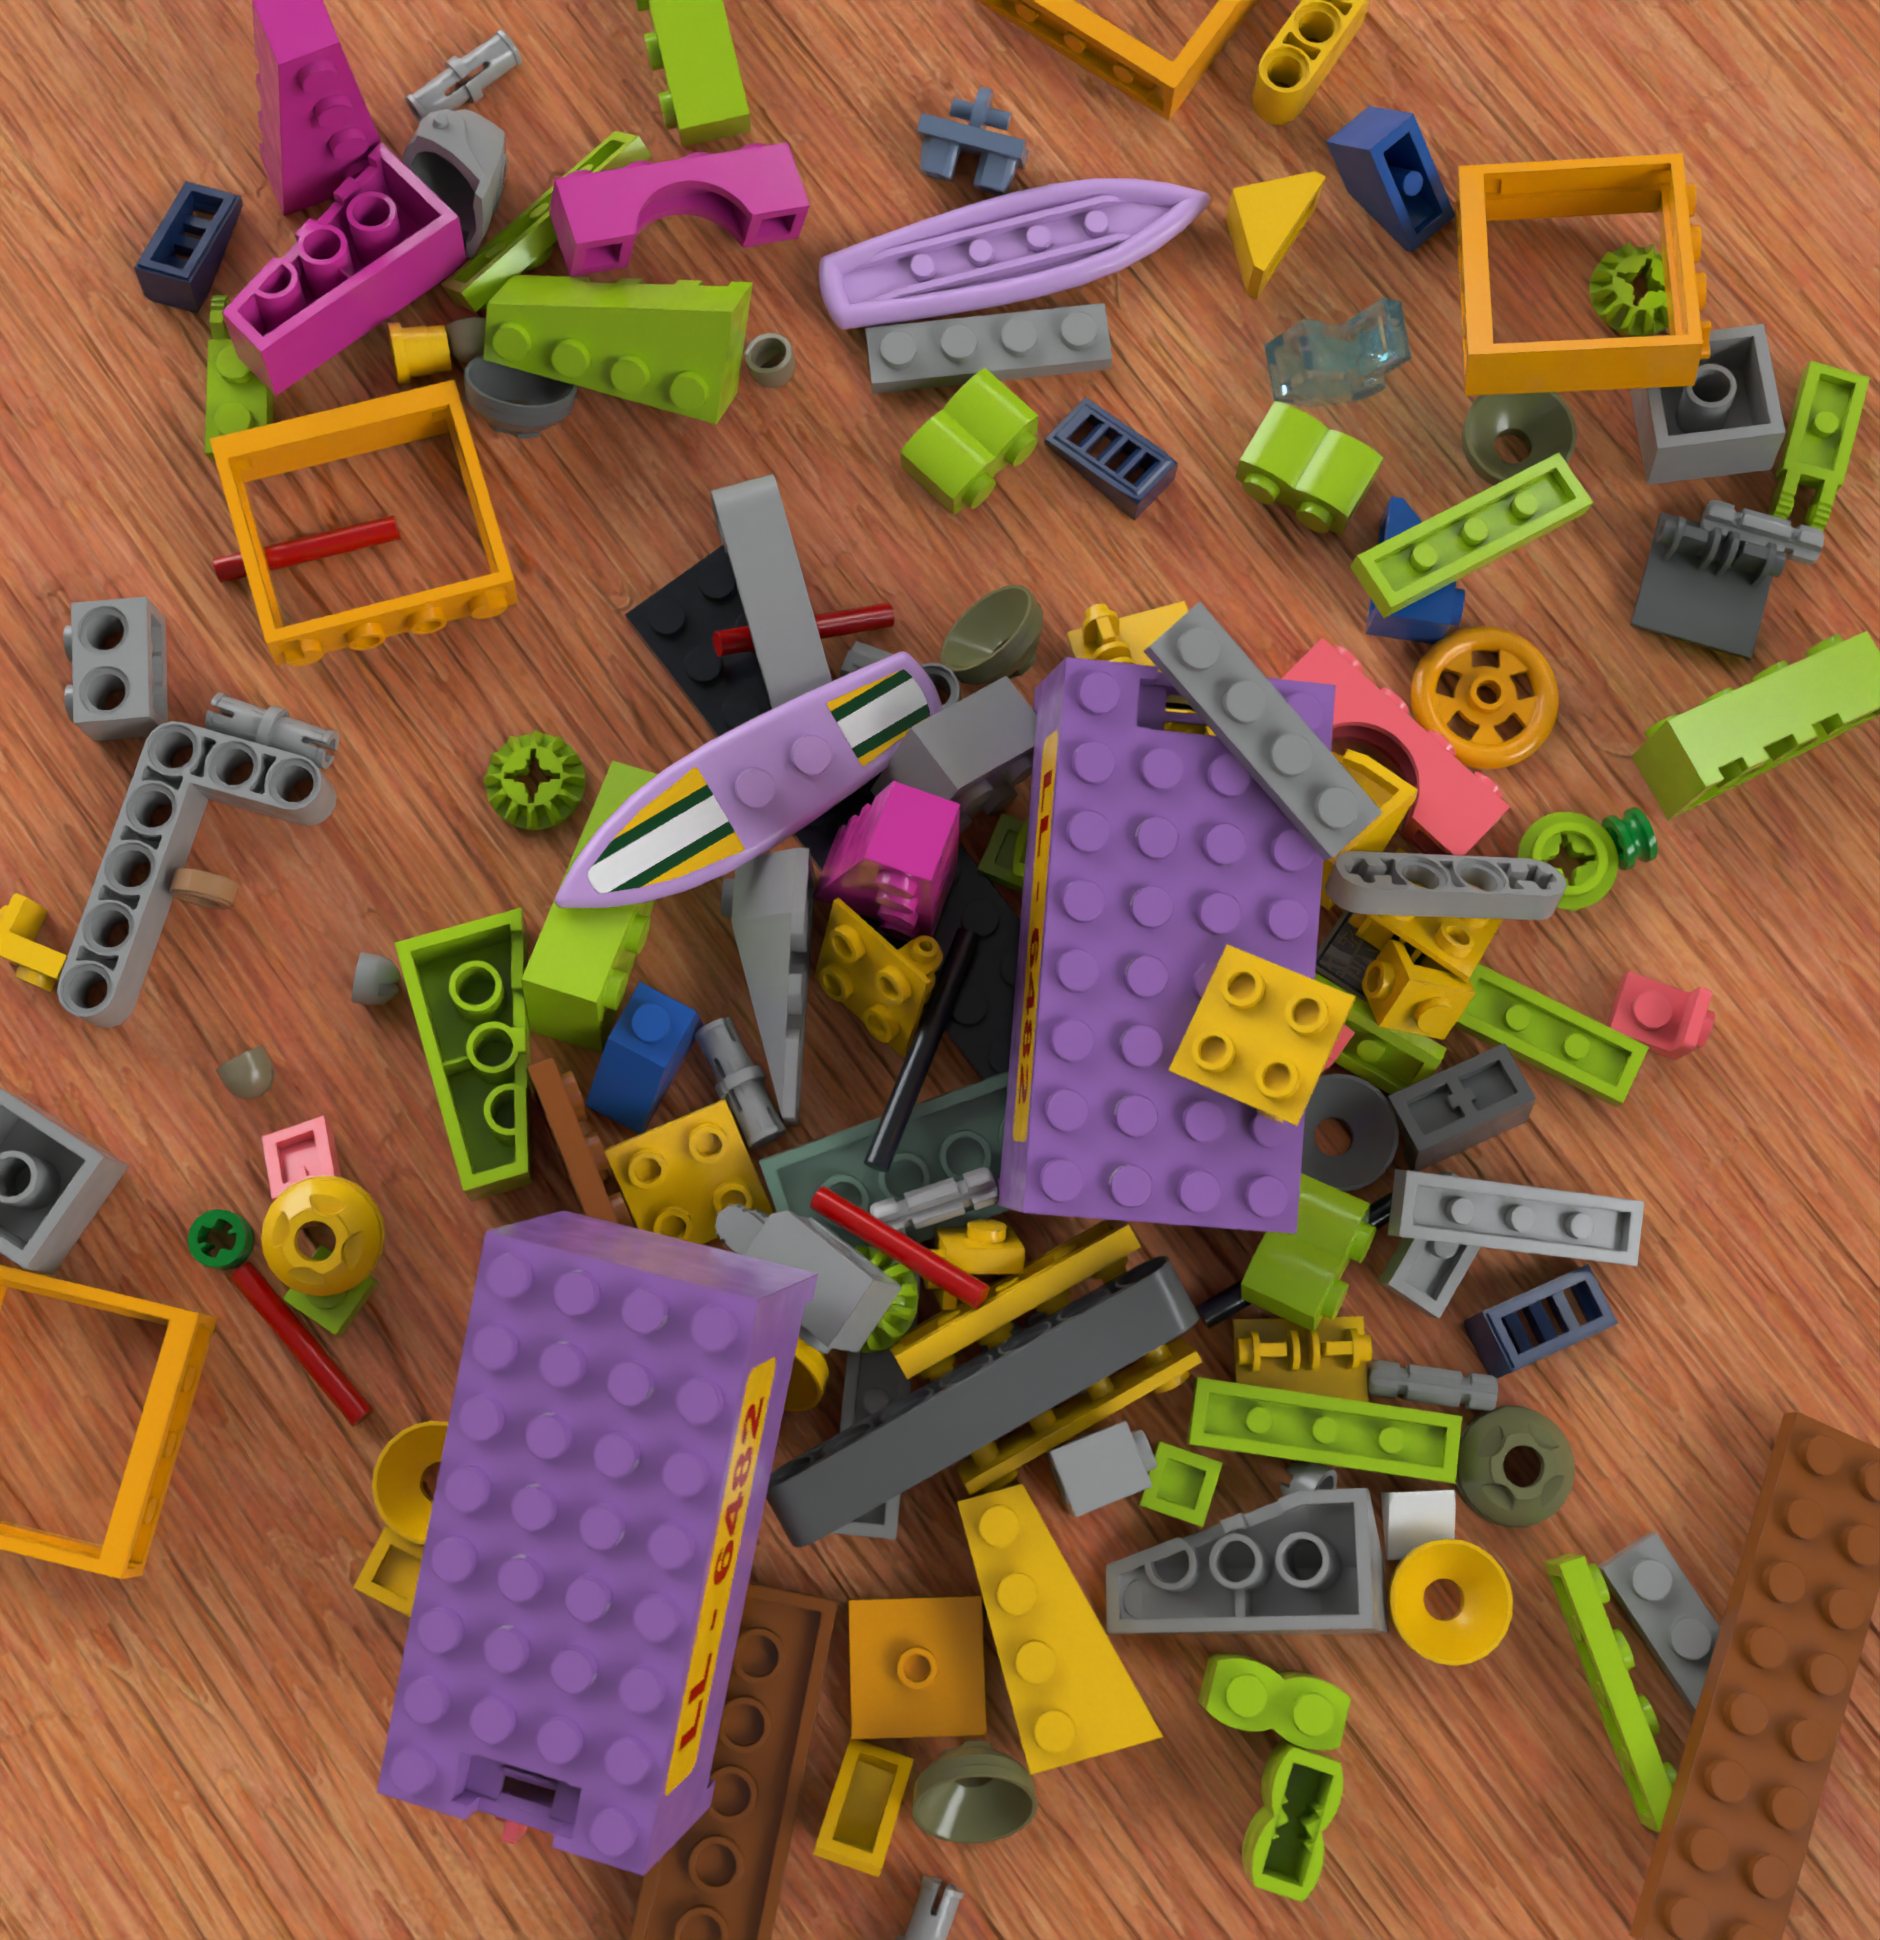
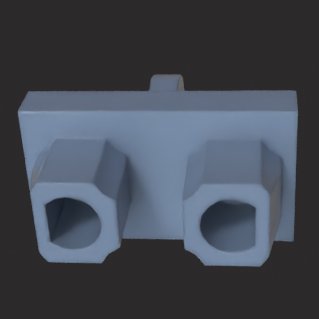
[917,87,1029,196]

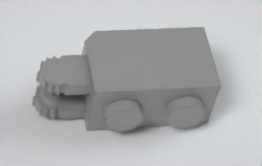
[714,1204,902,1354]

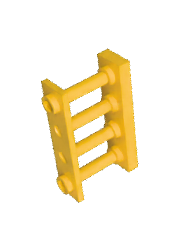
[889,1219,1202,1495]

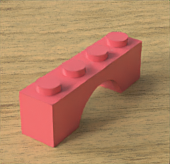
[1282,637,1510,856]

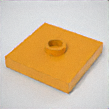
[848,1595,987,1740]

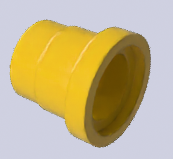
[387,322,452,385]

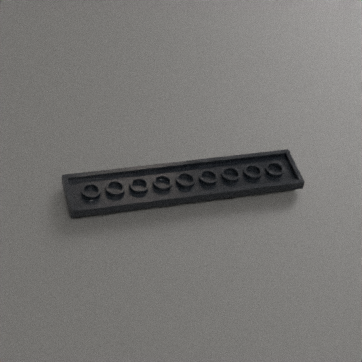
[625,545,1020,1080]

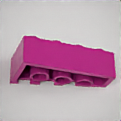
[252,0,381,216]
[222,142,467,396]
[812,781,960,942]

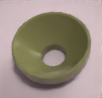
[1462,392,1577,486]
[940,585,1043,685]
[1455,1406,1575,1527]
[912,1741,1038,1843]

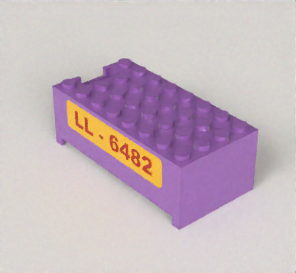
[995,657,1336,1234]
[377,1210,818,1876]

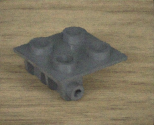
[1630,512,1786,660]

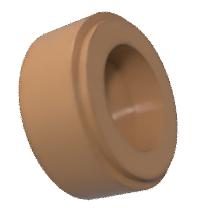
[169,868,239,909]

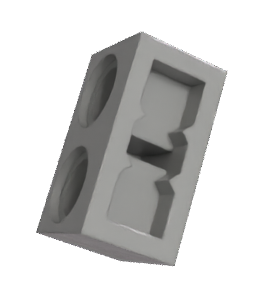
[63,597,169,741]
[1044,1421,1157,1517]

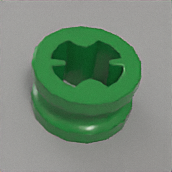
[1601,807,1658,871]
[187,1209,255,1270]

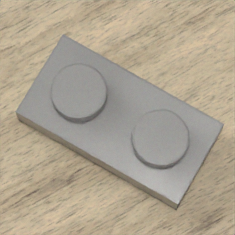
[1378,1172,1480,1319]

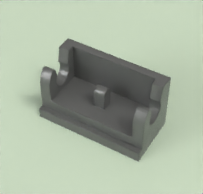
[1387,1043,1536,1172]

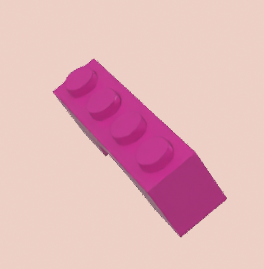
[549,142,810,277]

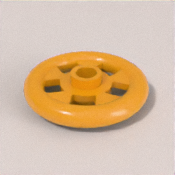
[1411,626,1559,770]

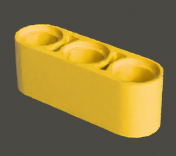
[1252,0,1370,124]

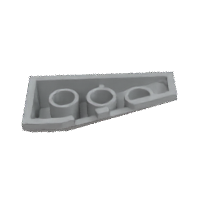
[721,848,816,1127]
[1106,1488,1388,1634]

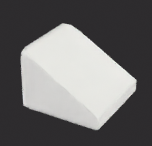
[1381,1489,1456,1560]

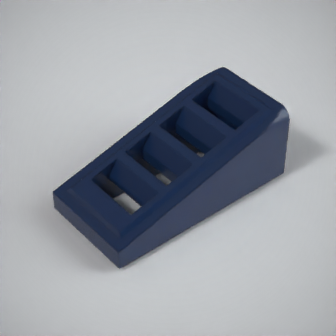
[134,181,243,313]
[1044,397,1178,521]
[1464,1264,1618,1379]

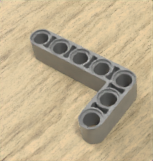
[710,474,832,709]
[57,721,337,1028]

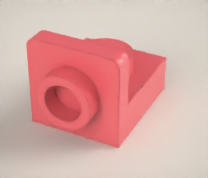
[1606,971,1715,1060]
[262,1116,341,1230]

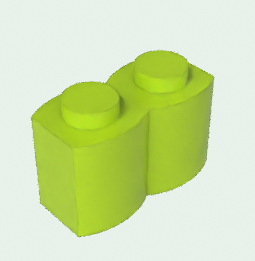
[900,368,1038,515]
[1235,401,1383,534]
[1241,1173,1376,1332]
[1198,1652,1351,1751]
[1242,1738,1343,1902]

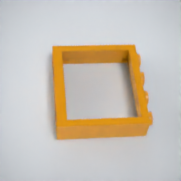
[977,0,1258,121]
[1455,153,1712,396]
[210,380,518,666]
[0,1264,218,1579]

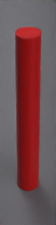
[213,515,401,583]
[713,603,895,657]
[810,1186,990,1309]
[229,1262,374,1427]

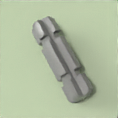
[1700,500,1825,565]
[870,1167,999,1234]
[1367,1360,1498,1411]

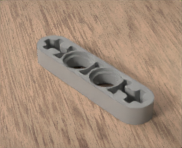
[1325,851,1567,920]

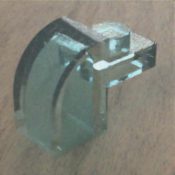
[1264,298,1412,407]

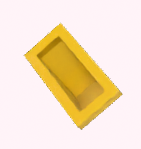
[1226,171,1326,300]
[813,1737,914,1877]

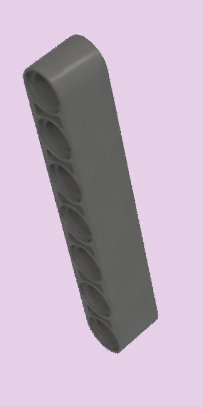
[766,1256,1199,1547]

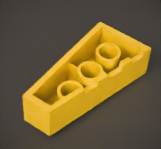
[957,1483,1163,1775]

